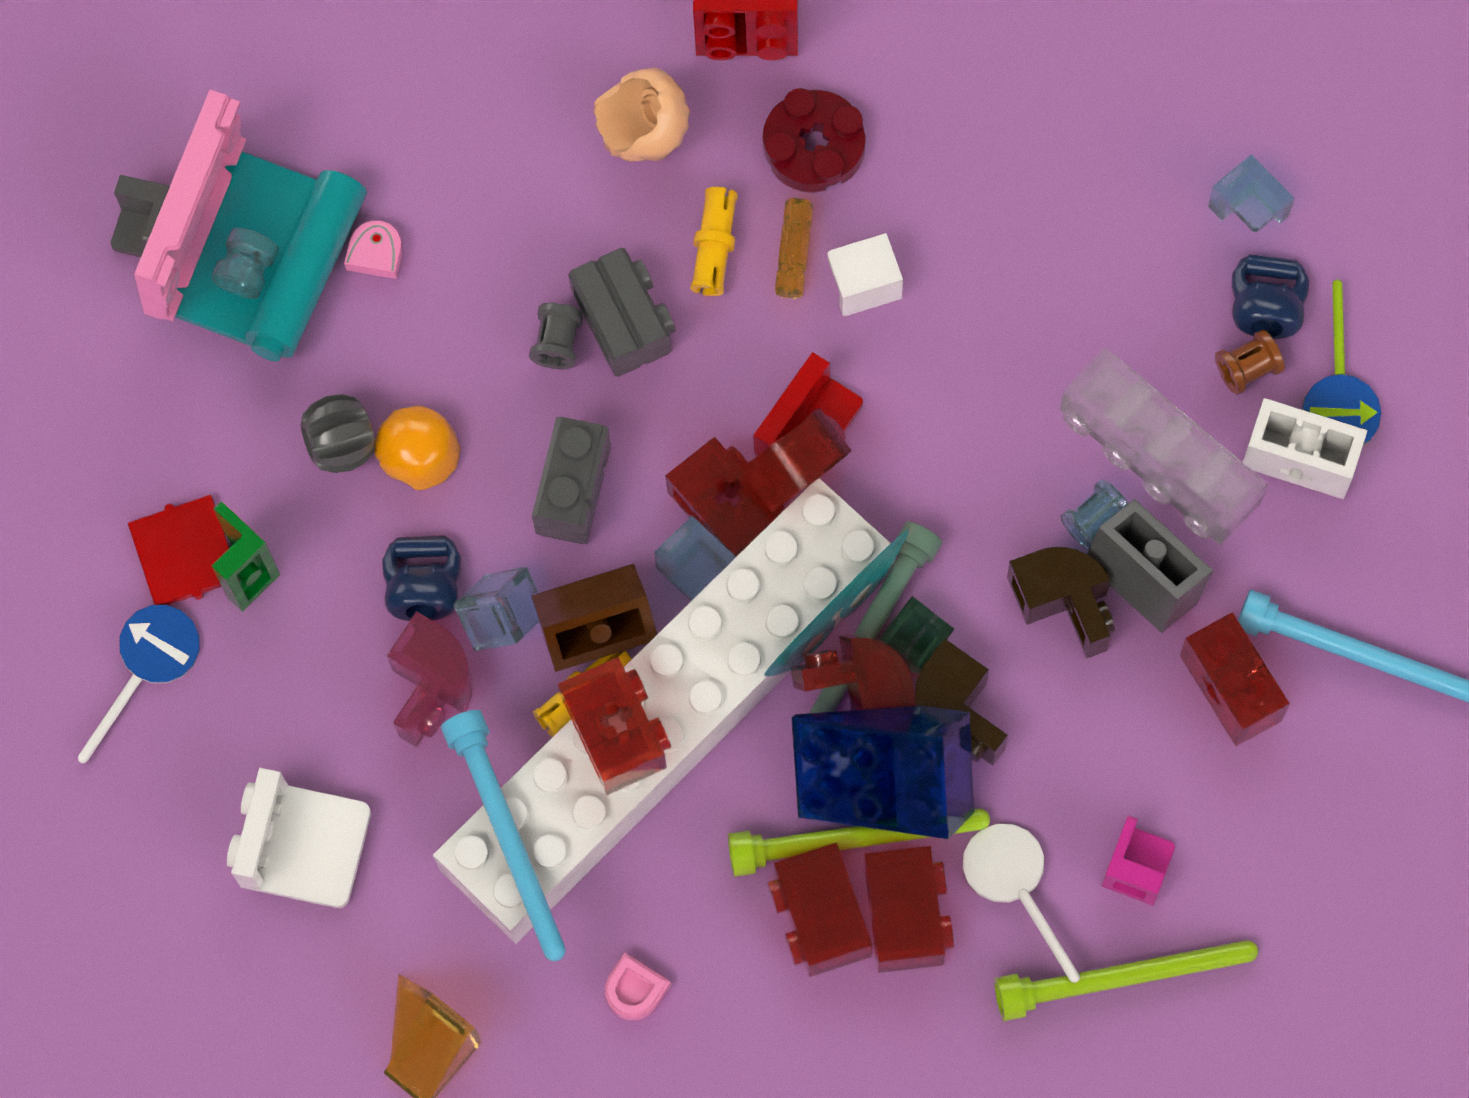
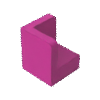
[1102,815,1175,906]

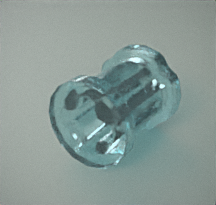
[1061,479,1129,550]

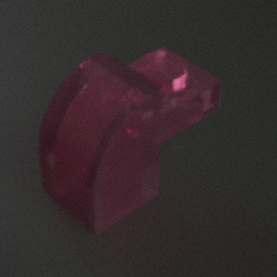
[387,611,473,748]

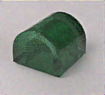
[877,596,955,674]

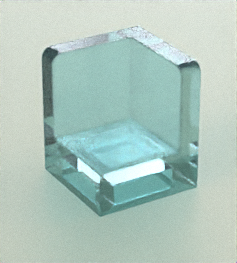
[1208,154,1294,232]
[654,516,736,601]
[453,566,539,651]

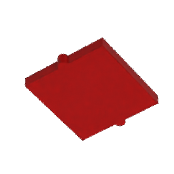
[128,494,229,605]

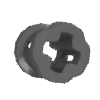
[529,302,583,370]

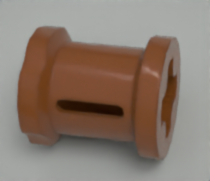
[1215,330,1285,395]

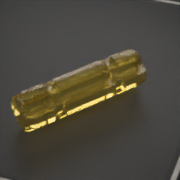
[775,198,813,299]

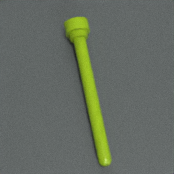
[728,808,990,877]
[994,940,1258,1021]

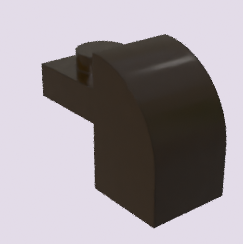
[1007,547,1115,658]
[914,638,1008,766]

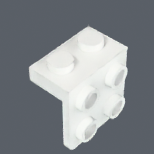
[227,767,371,908]

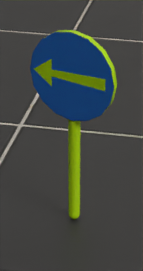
[1302,279,1382,445]

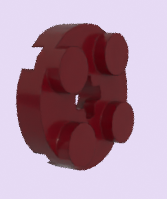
[762,88,866,193]

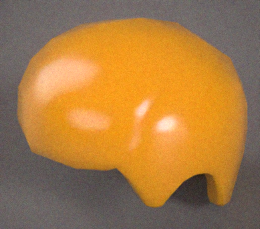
[374,405,461,490]

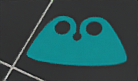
[764,529,910,677]

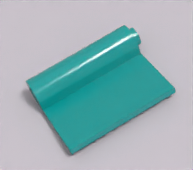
[175,152,367,362]

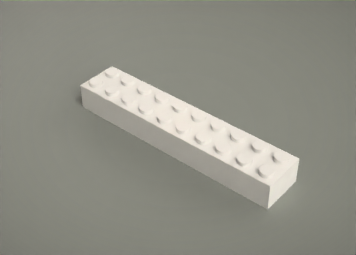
[433,477,895,944]

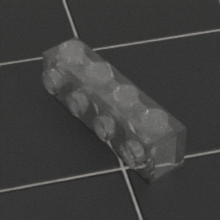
[1060,347,1268,546]

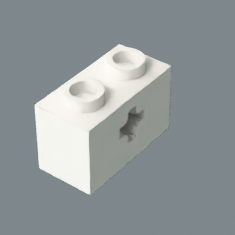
[1241,398,1368,499]

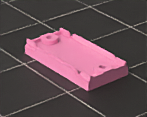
[134,90,246,322]

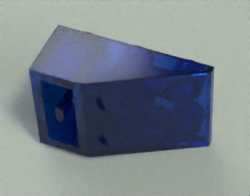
[791,706,974,839]

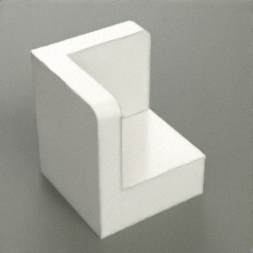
[828,233,903,316]

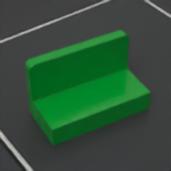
[211,501,280,612]

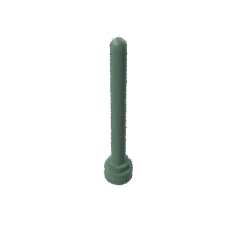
[793,521,943,754]

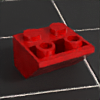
[693,0,798,61]

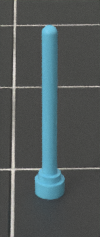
[1235,589,1469,703]
[440,710,566,961]

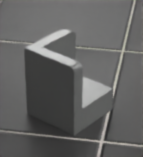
[110,175,170,257]

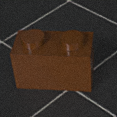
[531,563,657,672]

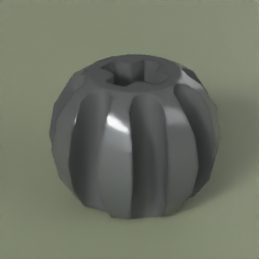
[300,394,375,473]

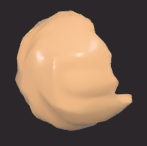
[593,67,690,162]

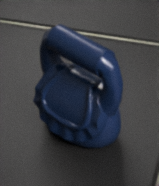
[1232,254,1309,339]
[382,535,461,622]

